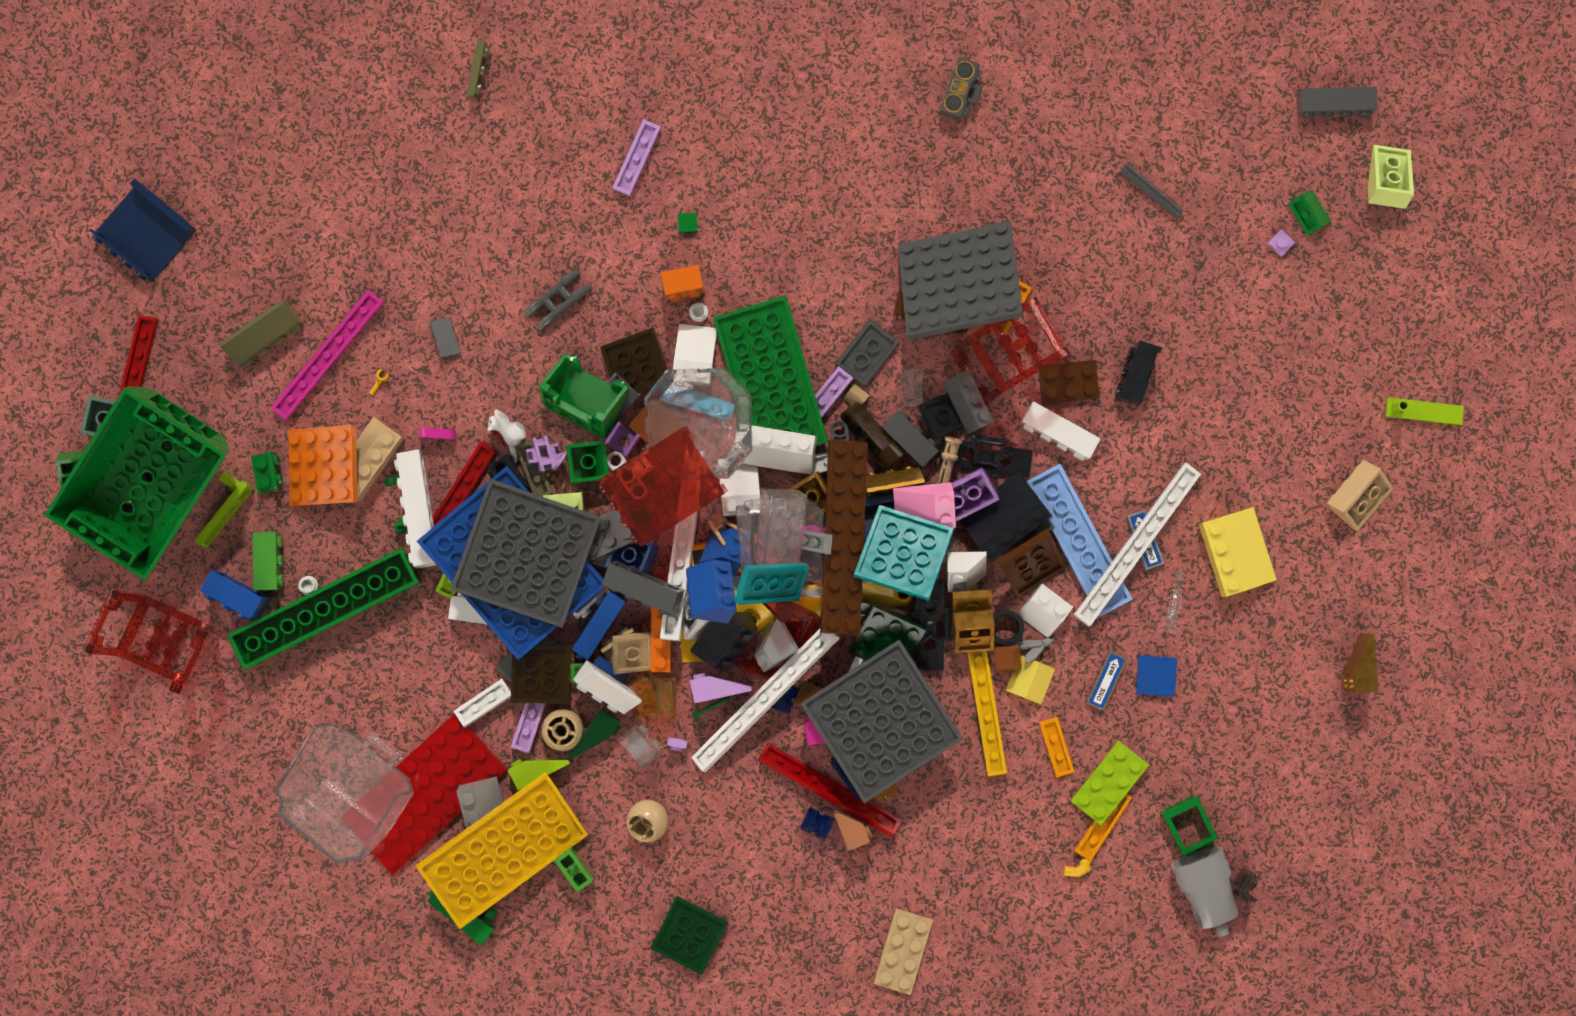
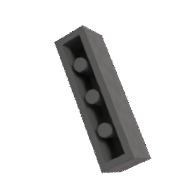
[1296,86,1378,118]
[602,561,685,615]

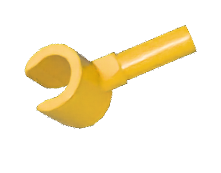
[369,369,389,395]

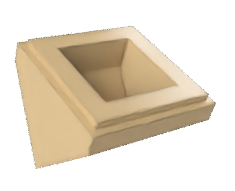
[843,384,869,405]

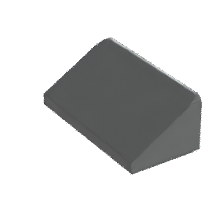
[430,317,461,359]

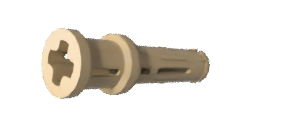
[937,437,962,484]

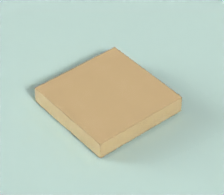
[612,632,651,675]

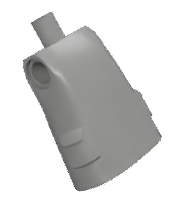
[1171,847,1238,937]

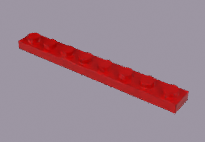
[758,743,901,838]

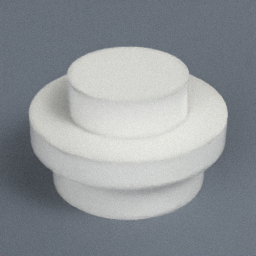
[689,303,708,322]
[298,576,318,595]

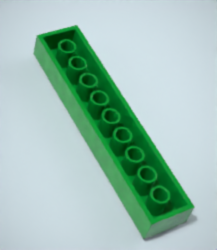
[227,548,422,670]

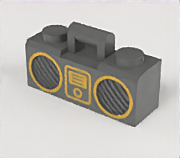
[939,57,983,121]

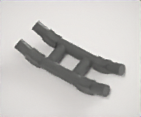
[524,269,592,332]

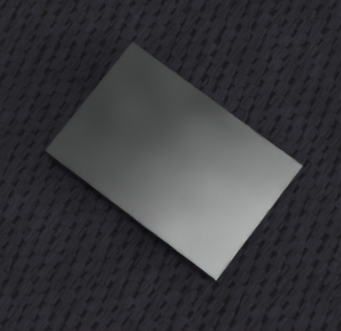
[835,319,900,387]

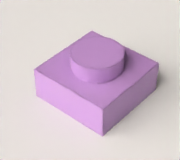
[1267,229,1295,257]
[667,737,688,752]

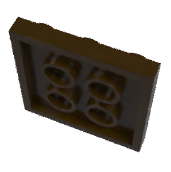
[600,327,673,394]
[510,645,571,704]

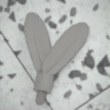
[1013,638,1055,663]

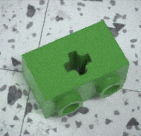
[554,847,595,892]

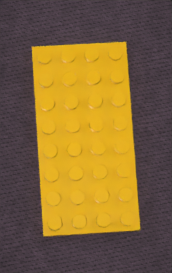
[415,772,588,929]

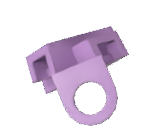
[525,436,567,472]

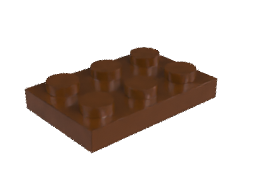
[1038,360,1100,404]

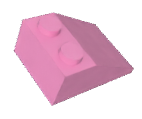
[893,482,956,528]

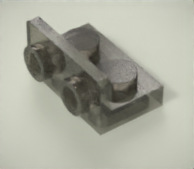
[1231,867,1259,903]

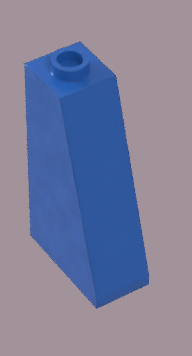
[572,591,628,661]

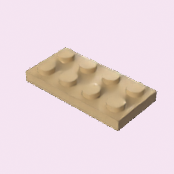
[873,908,933,995]

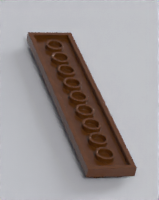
[820,439,868,636]

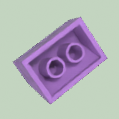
[951,468,999,521]

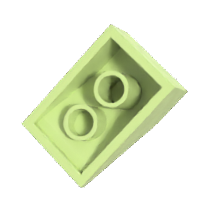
[1368,145,1414,209]

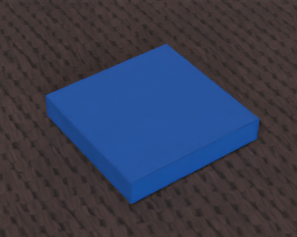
[1135,655,1177,697]

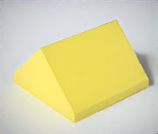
[1005,655,1055,704]

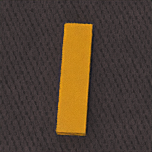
[1074,794,1132,862]

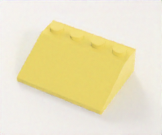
[1199,507,1277,597]

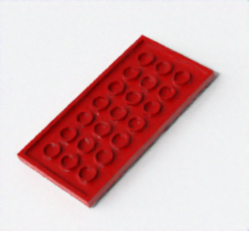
[341,713,508,875]

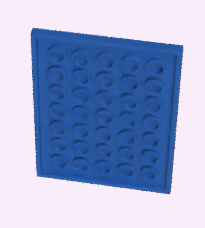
[416,466,605,660]

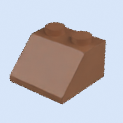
[834,810,872,851]

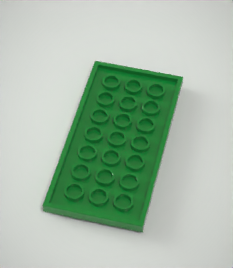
[713,295,828,446]

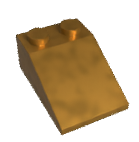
[1341,633,1379,693]

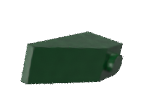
[568,708,622,759]

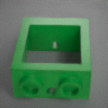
[1160,795,1218,856]

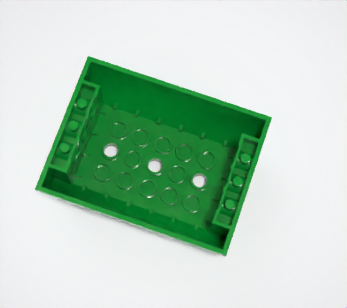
[44,386,229,581]

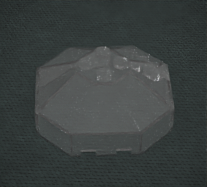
[644,368,752,480]

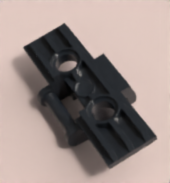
[938,432,1033,479]
[910,580,953,670]

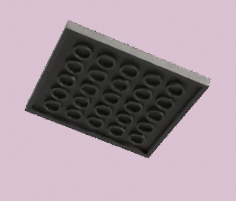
[898,221,1024,340]
[450,479,601,628]
[800,640,963,803]

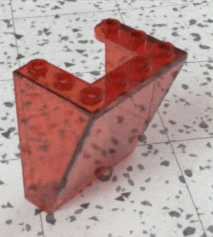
[598,426,728,547]

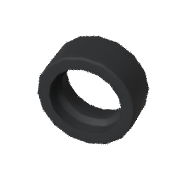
[993,610,1024,646]

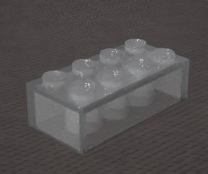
[754,489,807,565]

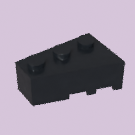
[1115,340,1162,406]

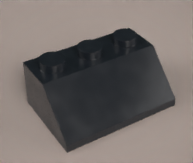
[690,611,758,670]

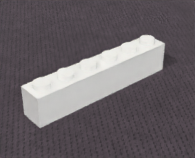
[394,449,436,569]

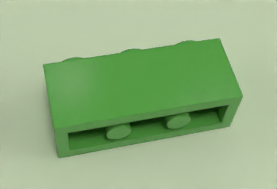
[252,532,284,591]

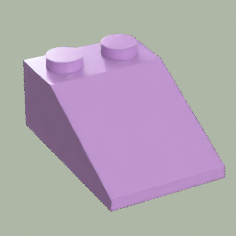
[690,673,752,703]

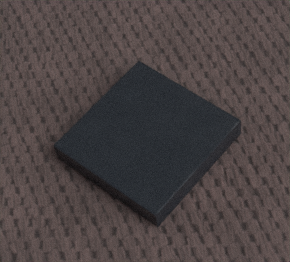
[917,393,964,441]

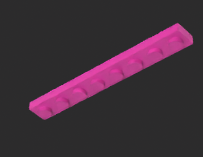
[271,290,384,420]

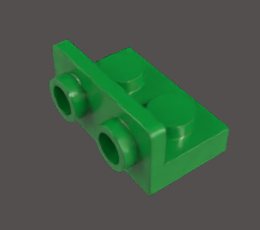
[251,451,283,494]

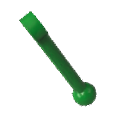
[693,696,730,718]

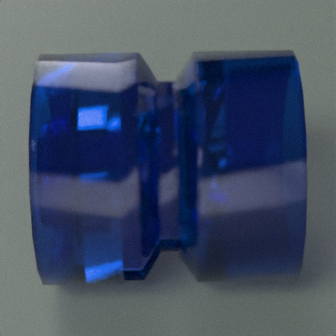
[771,686,799,714]
[800,807,834,840]

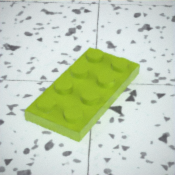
[1071,741,1149,825]

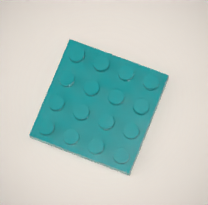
[854,505,954,601]

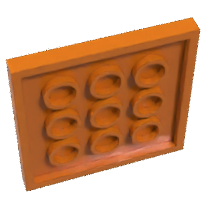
[288,425,358,506]

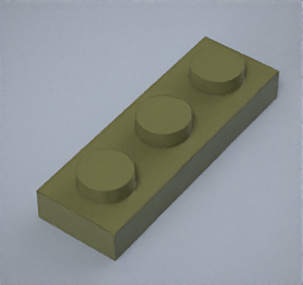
[467,39,490,100]

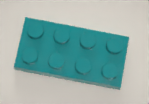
[734,563,809,605]

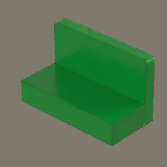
[1288,190,1331,236]

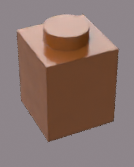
[994,645,1022,674]

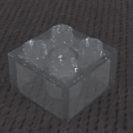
[618,723,663,769]

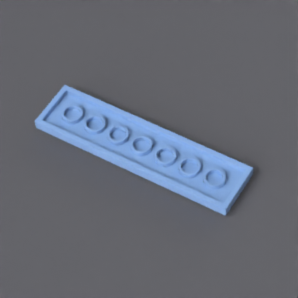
[1026,464,1133,617]

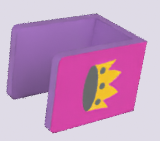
[605,422,641,458]

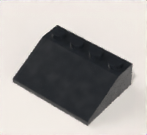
[959,472,1053,563]

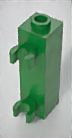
[427,889,498,945]

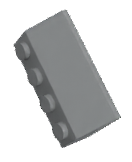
[457,777,503,829]

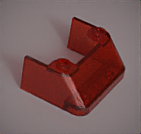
[735,601,821,682]

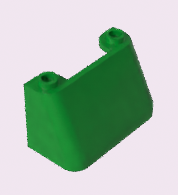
[538,353,629,438]

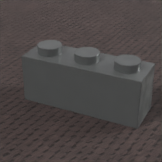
[943,370,994,434]
[882,411,939,468]

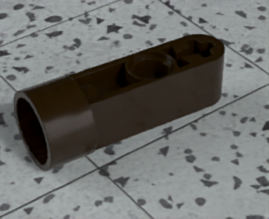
[841,402,905,471]

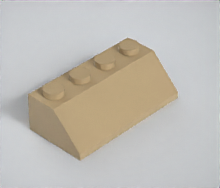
[356,417,405,501]

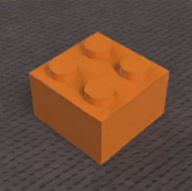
[661,265,704,303]

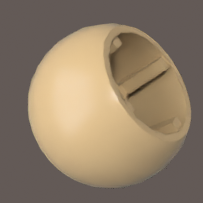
[542,709,584,751]
[626,800,669,843]

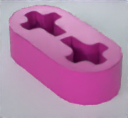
[419,428,456,440]

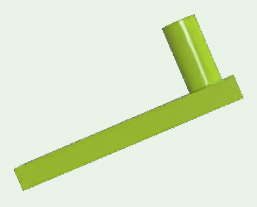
[1385,397,1464,425]
[194,471,255,548]

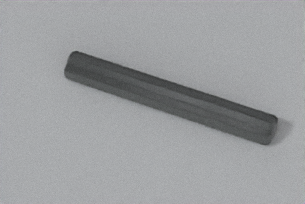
[1121,164,1183,218]

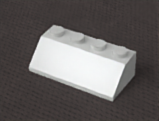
[736,423,818,475]

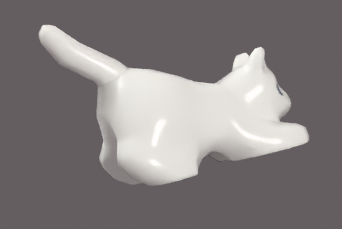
[487,409,526,463]

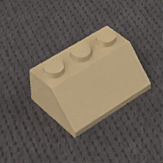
[1327,460,1394,531]

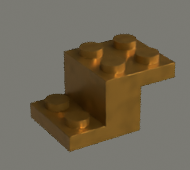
[952,589,995,653]

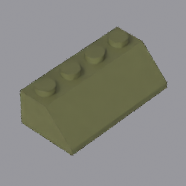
[219,300,304,367]

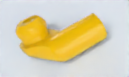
[1063,859,1091,878]

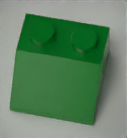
[566,440,610,484]

